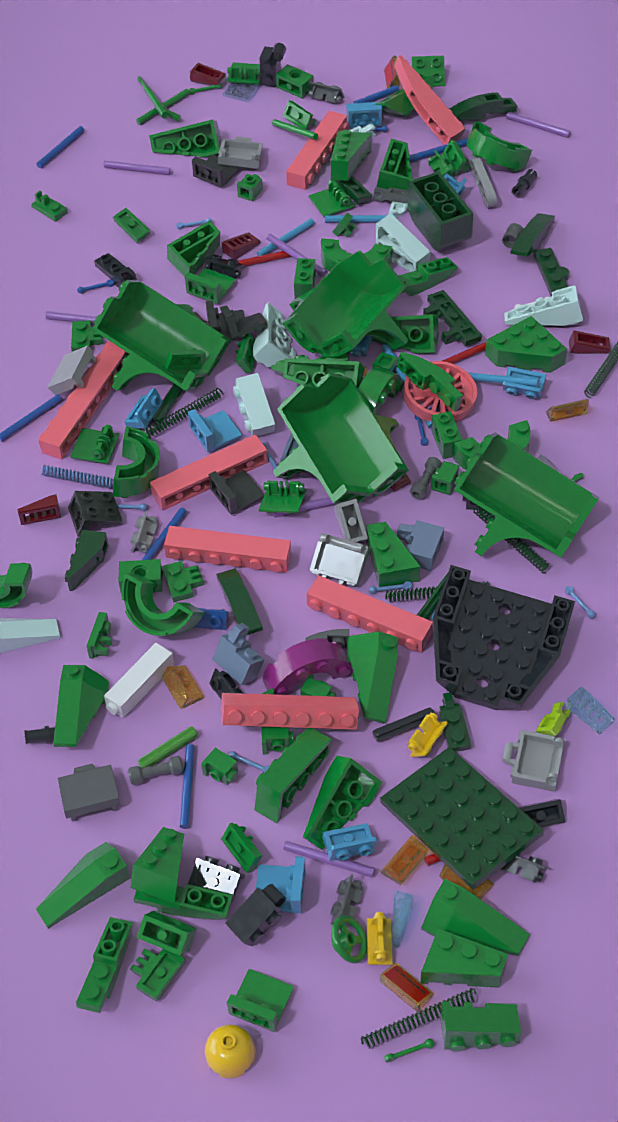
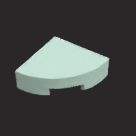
[388,201,408,217]

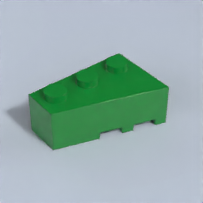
[376,138,413,190]
[167,220,221,277]
[440,1001,522,1052]

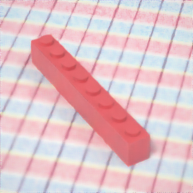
[39,341,129,460]

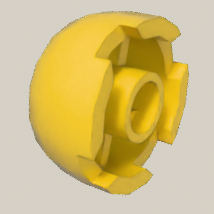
[205,1024,256,1079]

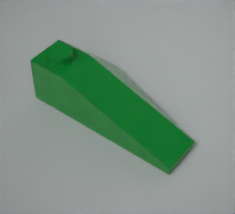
[53,665,109,747]

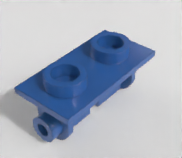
[195,608,229,630]

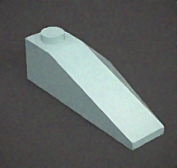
[504,285,583,326]
[253,302,296,367]
[0,618,61,653]

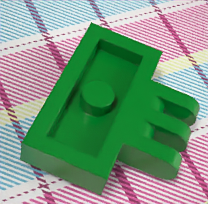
[71,320,103,352]
[162,561,204,603]
[130,949,185,1002]

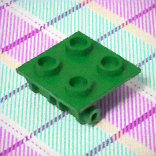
[411,55,445,87]
[227,62,261,85]
[308,180,355,217]
[70,424,119,464]
[259,480,307,514]

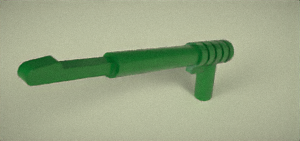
[137,76,181,122]

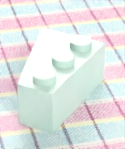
[376,213,430,272]
[233,373,275,437]

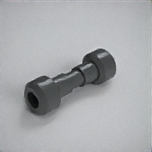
[410,457,442,499]
[128,756,184,785]

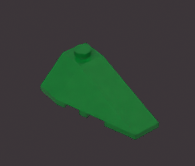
[149,119,221,157]
[372,314,439,353]
[283,358,365,388]
[347,631,398,724]
[303,755,383,850]
[36,842,130,929]
[421,879,530,956]

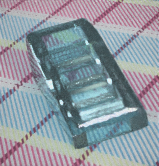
[566,686,615,735]
[393,891,413,948]

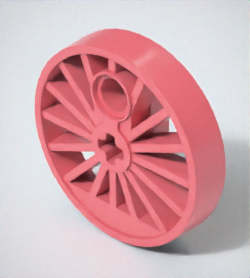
[404,361,477,422]

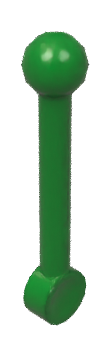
[189,83,222,95]
[384,1038,434,1063]

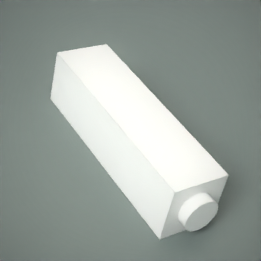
[104,643,174,718]

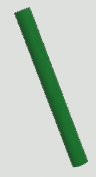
[136,89,190,125]
[272,119,318,140]

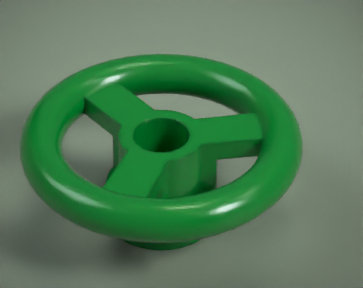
[331,915,367,964]

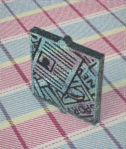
[222,82,260,103]

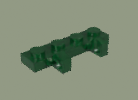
[423,290,482,347]

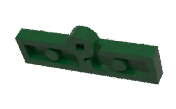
[533,248,569,296]

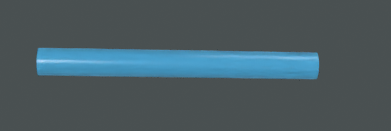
[325,215,396,223]
[257,218,314,256]
[468,372,539,387]

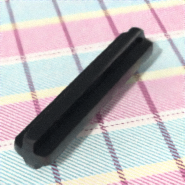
[373,707,435,742]

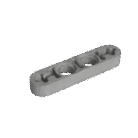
[470,157,497,208]

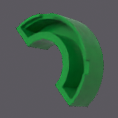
[466,121,532,172]
[321,238,392,272]
[358,367,404,415]
[453,420,531,470]
[113,426,160,498]
[0,562,33,608]
[121,573,205,636]

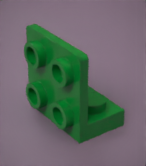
[185,268,235,304]
[227,969,293,1032]

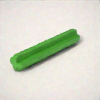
[138,726,198,768]

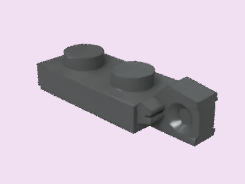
[373,187,408,203]

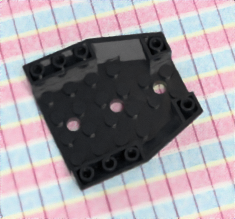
[433,565,575,710]

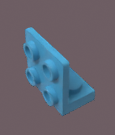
[346,102,382,128]
[188,409,242,452]
[256,856,306,914]

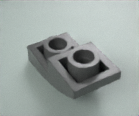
[305,629,350,648]

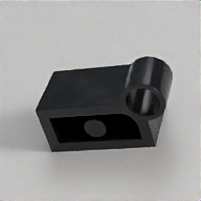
[259,43,286,87]
[225,884,286,946]

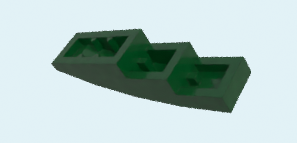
[510,213,555,257]
[216,568,263,635]

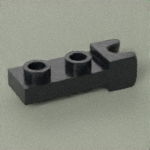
[94,253,137,288]

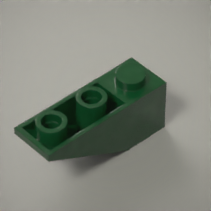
[65,530,109,591]

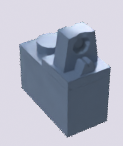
[397,520,444,571]
[212,623,264,685]

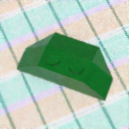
[375,75,435,117]

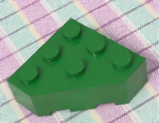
[485,316,567,373]

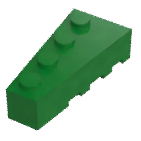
[331,130,372,181]
[254,728,332,824]

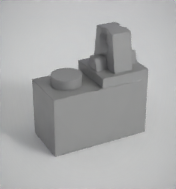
[333,499,368,542]

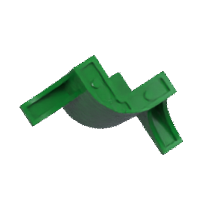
[282,250,409,358]
[92,280,231,391]
[273,373,409,504]
[454,432,600,558]

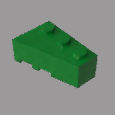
[366,522,421,587]
[130,827,185,903]
[420,929,508,988]

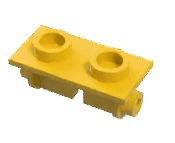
[408,713,448,757]
[367,912,393,965]

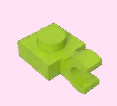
[536,702,571,736]

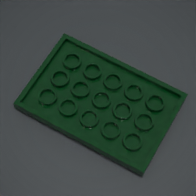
[380,747,544,890]

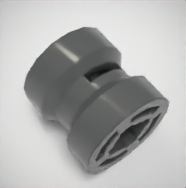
[502,223,524,248]

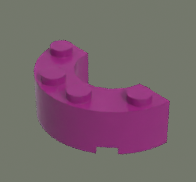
[263,638,353,695]

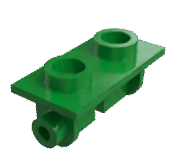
[428,150,456,180]

